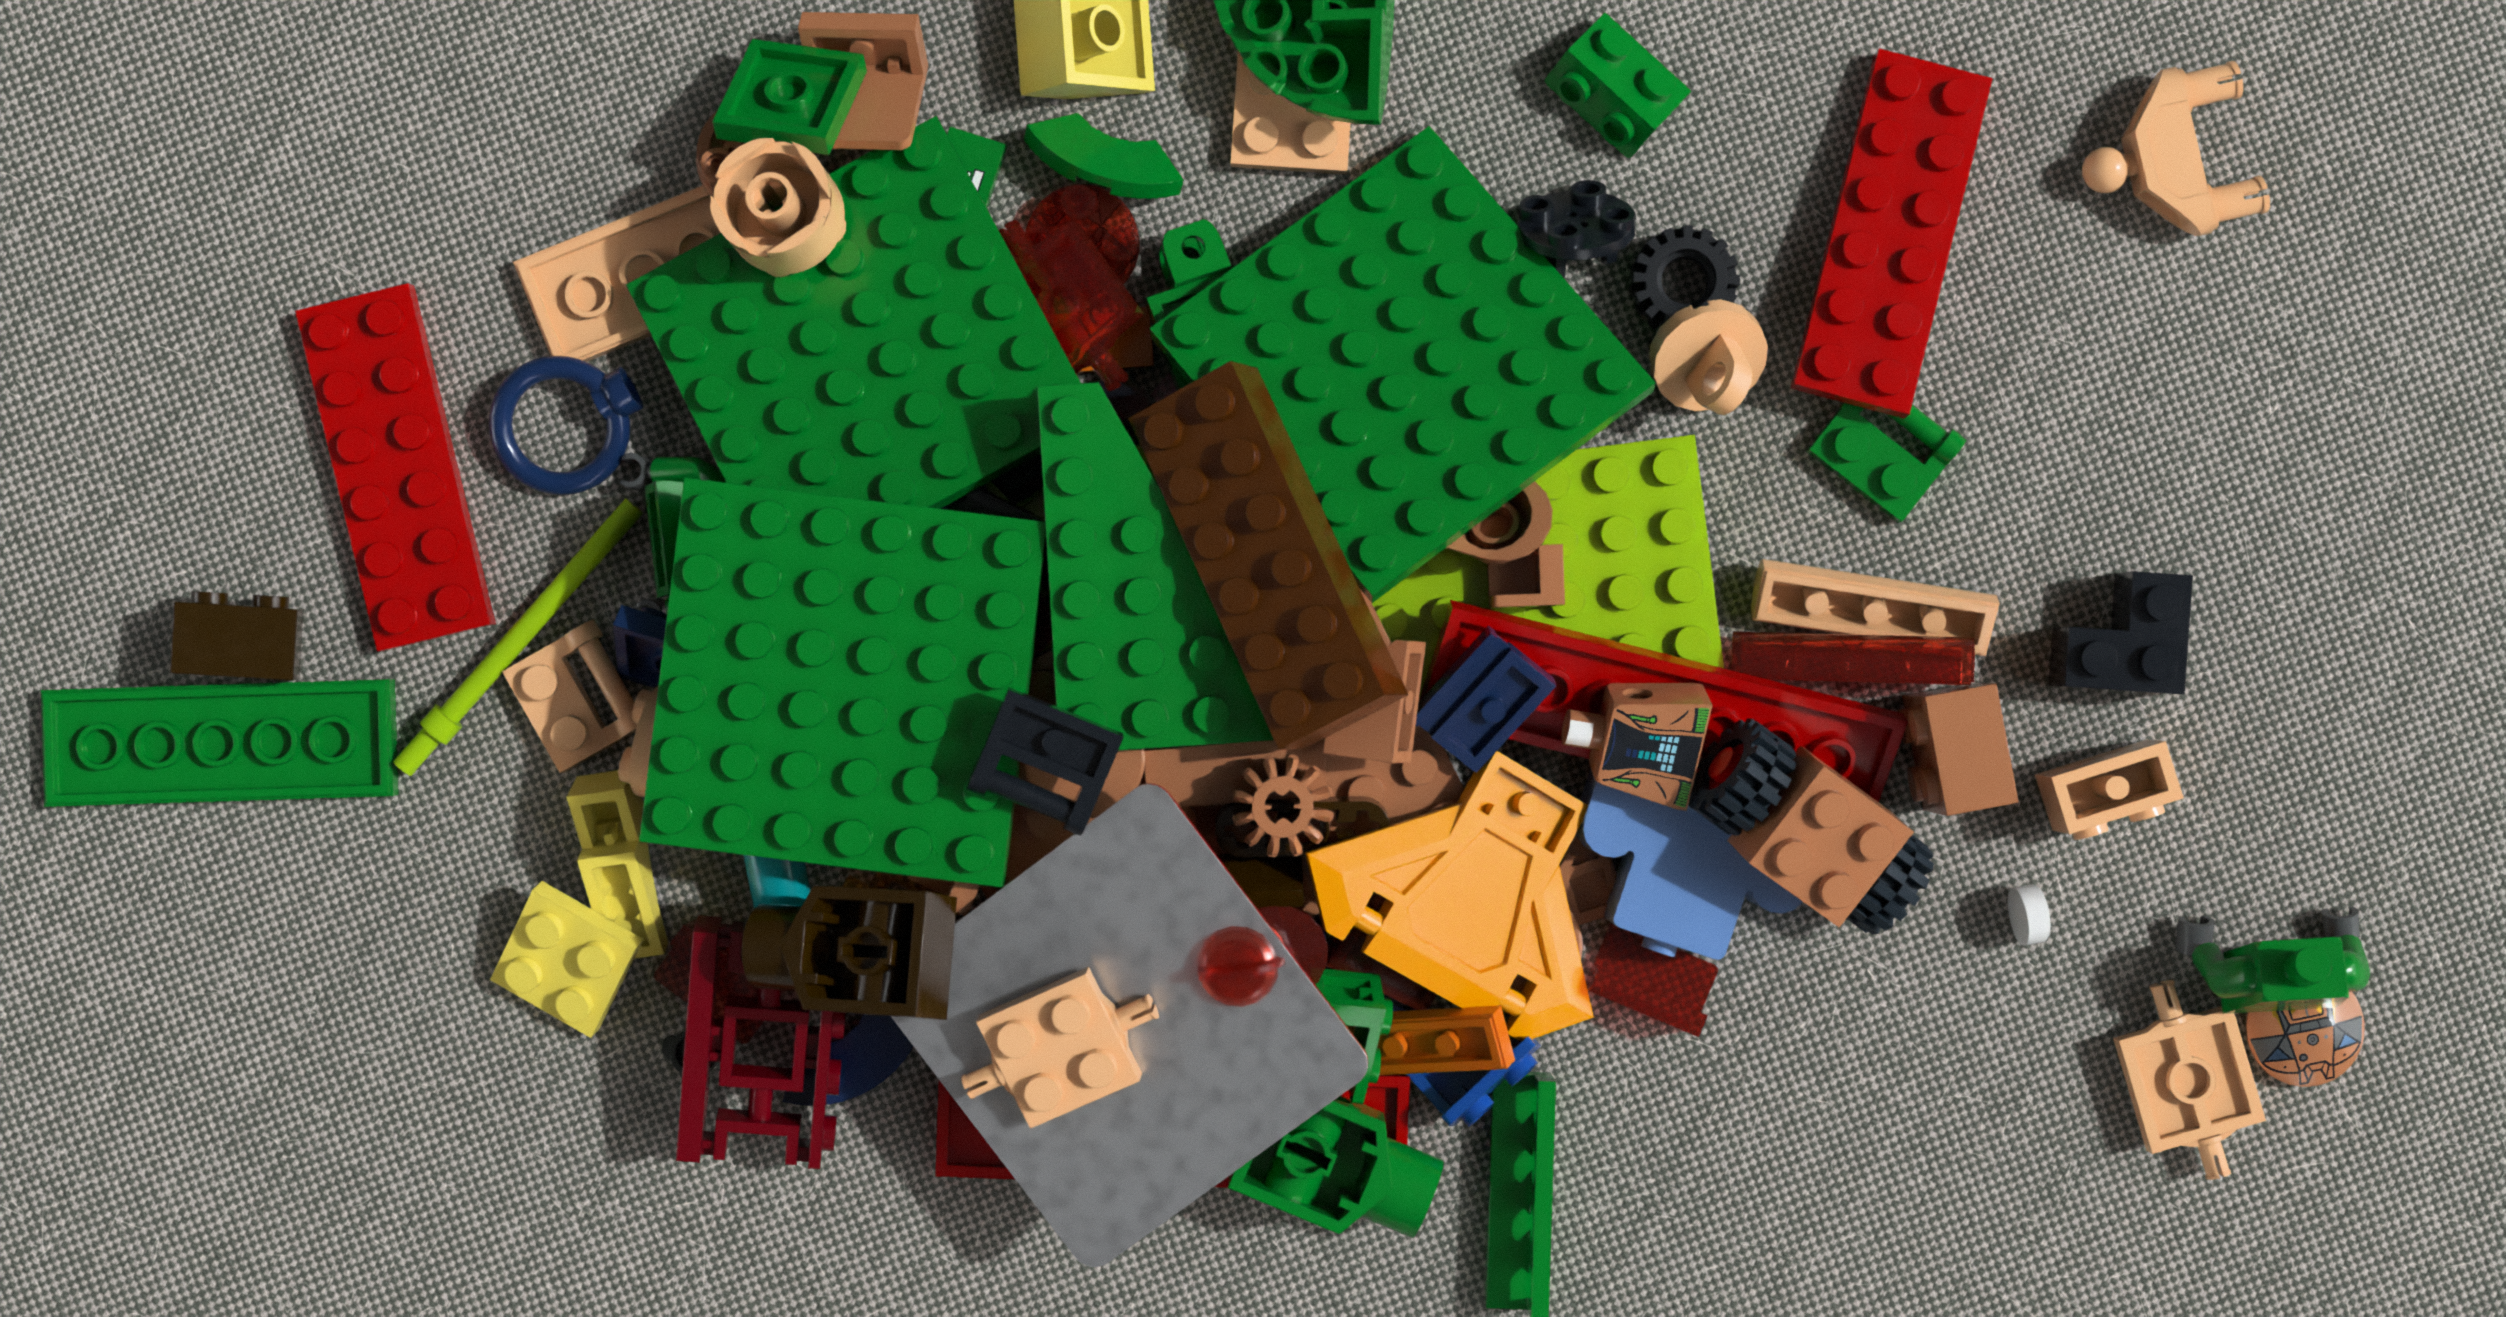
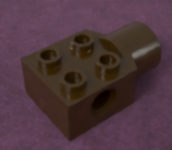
[742,885,957,1020]

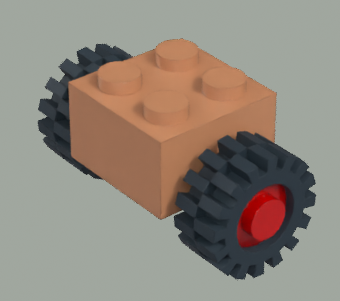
[1688,718,1934,934]

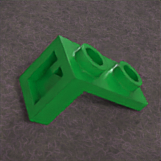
[1308,967,1393,1104]

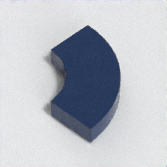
[782,1014,914,1106]

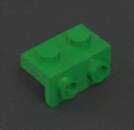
[1545,12,1691,158]

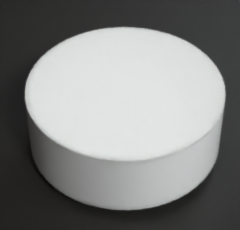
[2008,884,2051,946]

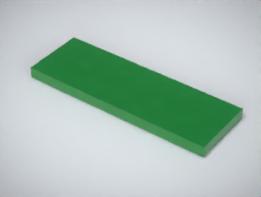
[40,679,399,807]

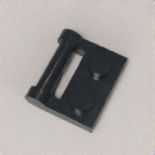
[966,687,1124,836]

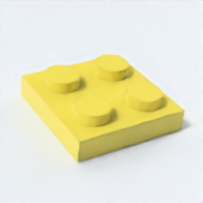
[490,881,644,1038]

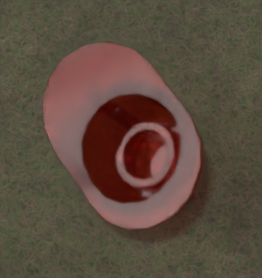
[1197,906,1328,1007]

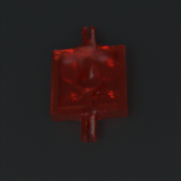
[999,220,1144,391]

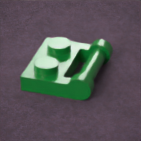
[1806,403,1967,523]

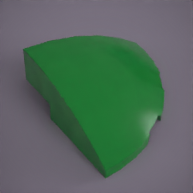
[1214,0,1395,125]

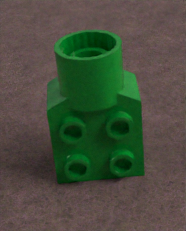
[1228,1095,1444,1238]

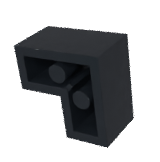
[2048,571,2193,695]

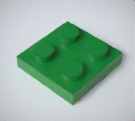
[712,39,867,155]

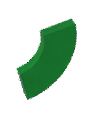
[1024,113,1184,199]

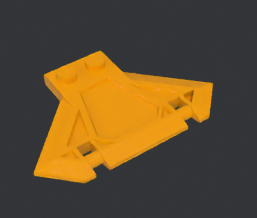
[1305,751,1594,1042]

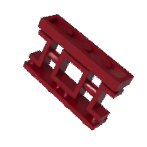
[676,915,846,1169]

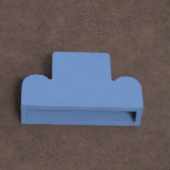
[1576,768,1803,960]

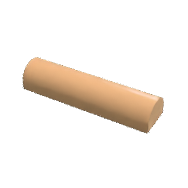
[1751,559,2000,656]

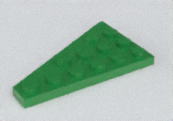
[1037,382,1274,750]

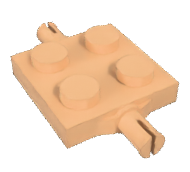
[961,966,1159,1129]
[2113,980,2266,1180]

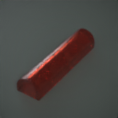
[1732,631,1975,685]

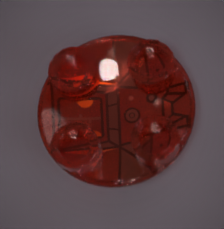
[1021,184,1140,303]

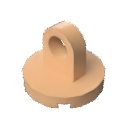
[1649,299,1768,415]

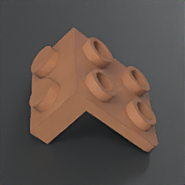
[798,12,929,150]

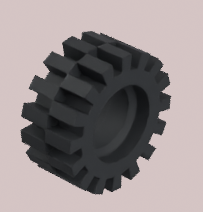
[1629,225,1740,329]

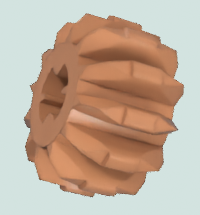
[1232,754,1334,857]

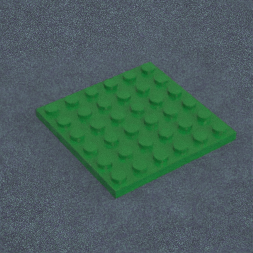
[626,116,1081,509]
[1149,126,1656,603]
[639,477,1046,887]

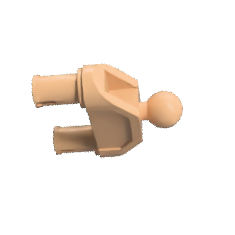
[2082,61,2270,236]

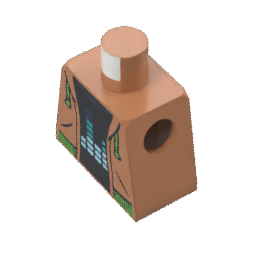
[1561,683,1713,811]

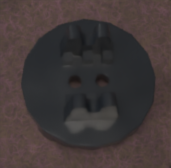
[1518,180,1636,278]

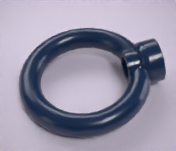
[489,356,643,495]

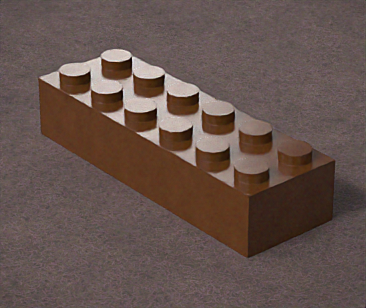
[1128,361,1409,750]

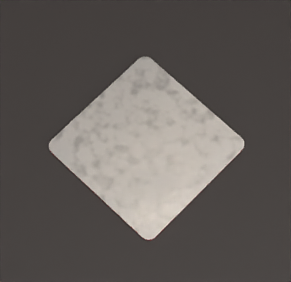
[891,783,1368,1267]

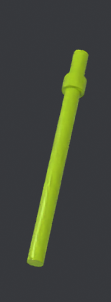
[393,498,643,776]

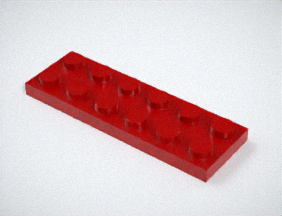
[1790,48,1993,419]
[295,283,496,652]

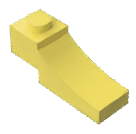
[566,770,668,959]

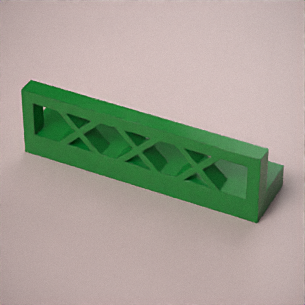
[1485,1072,1556,1317]

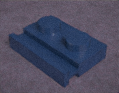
[1416,625,1556,773]

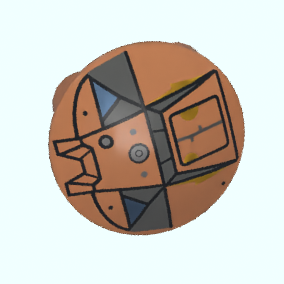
[2246,992,2365,1087]

